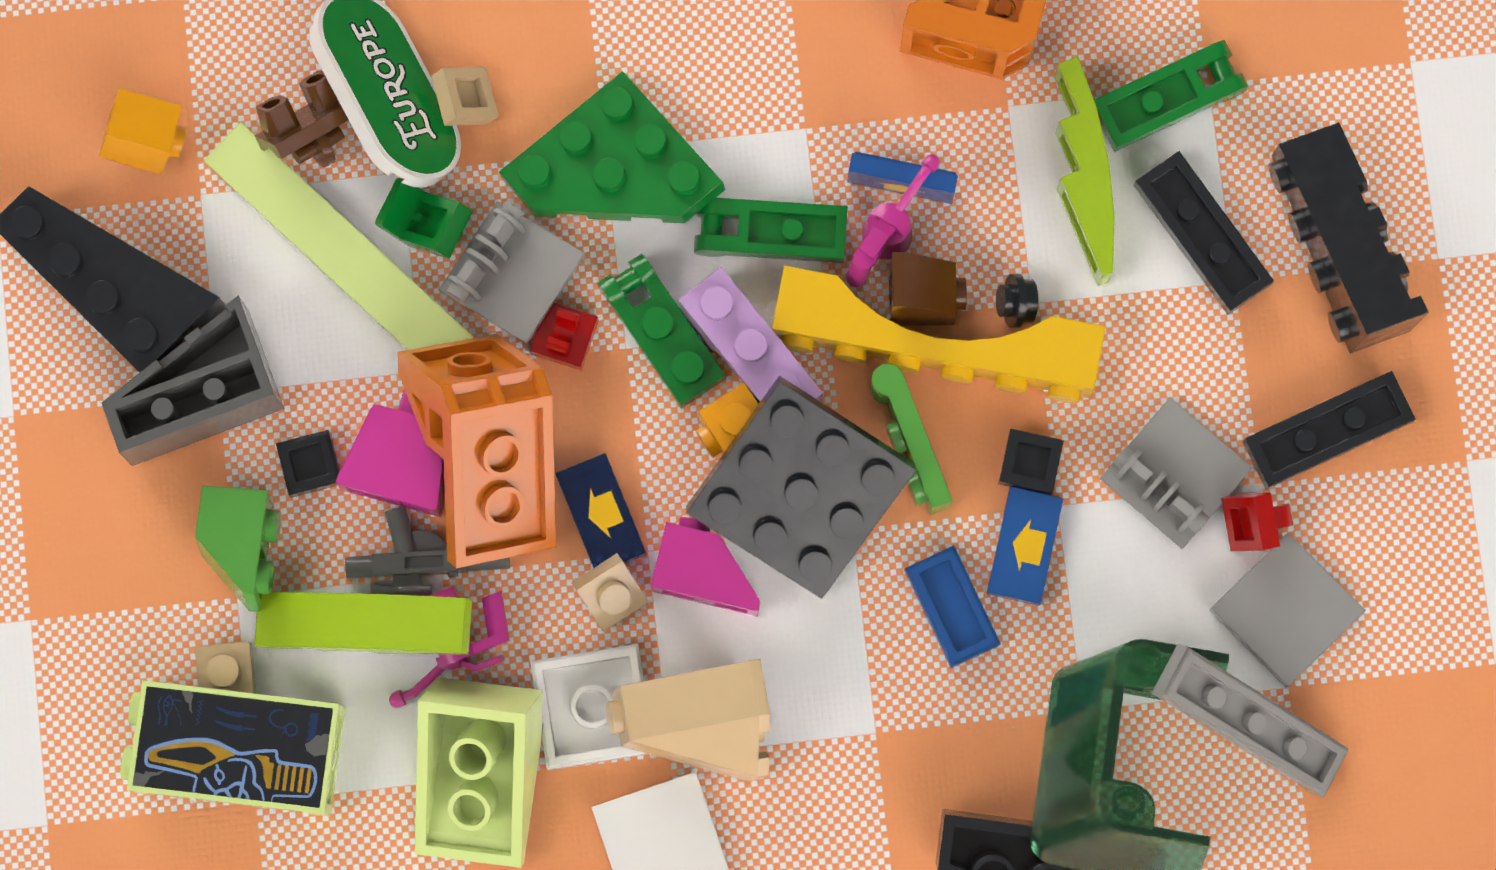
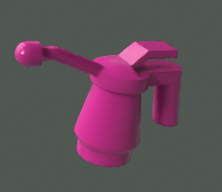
[846,154,940,287]
[389,587,510,708]

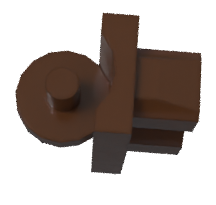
[254,70,349,167]

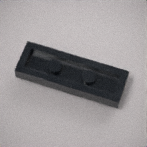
[1133,151,1274,315]
[1242,371,1416,490]

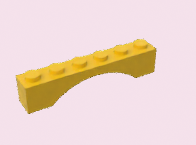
[772,266,1106,403]

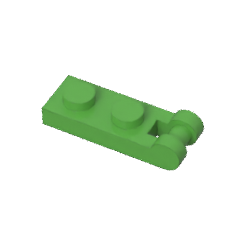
[870,364,952,515]

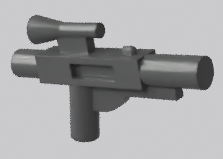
[345,507,510,596]

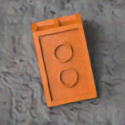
[900,0,1046,80]
[397,334,556,568]

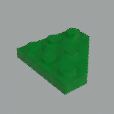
[499,71,726,224]

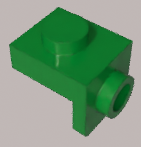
[375,178,473,259]

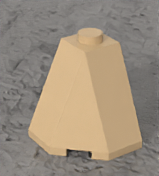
[606,659,770,781]

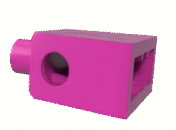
[336,389,445,517]

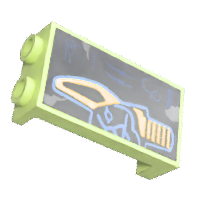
[120,680,346,817]

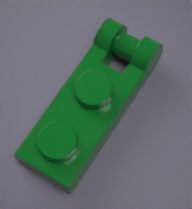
[1094,40,1249,152]
[694,198,848,263]
[597,253,726,409]

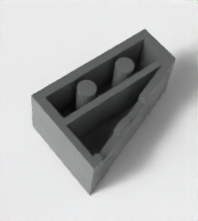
[102,295,285,466]

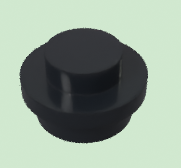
[996,274,1038,328]

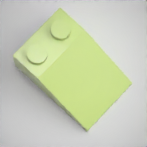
[415,677,543,868]

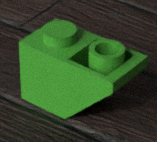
[195,486,281,612]

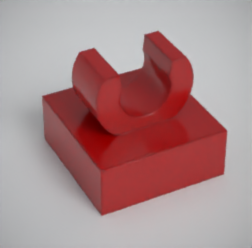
[530,303,599,371]
[1221,493,1293,551]

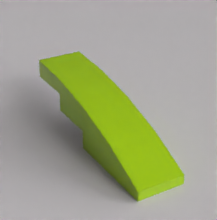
[1054,56,1115,286]
[254,592,472,655]

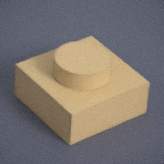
[431,67,499,126]
[571,553,649,632]
[195,641,256,694]

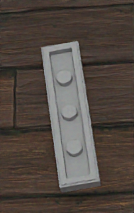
[1152,644,1349,797]

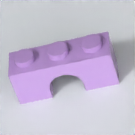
[678,267,823,404]

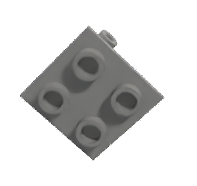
[438,201,586,344]
[1099,397,1253,549]

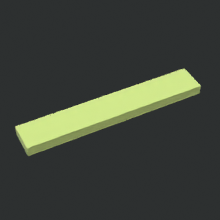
[204,122,474,350]

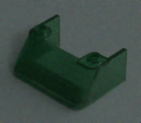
[1029,639,1229,870]

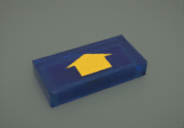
[555,453,647,568]

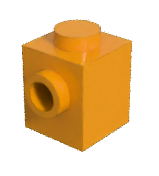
[99,88,187,175]
[695,383,758,458]

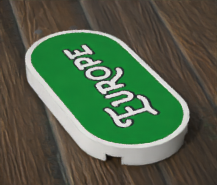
[309,0,461,187]

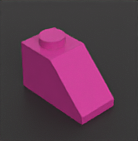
[651,517,760,617]

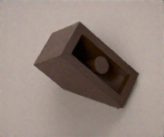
[889,252,967,326]

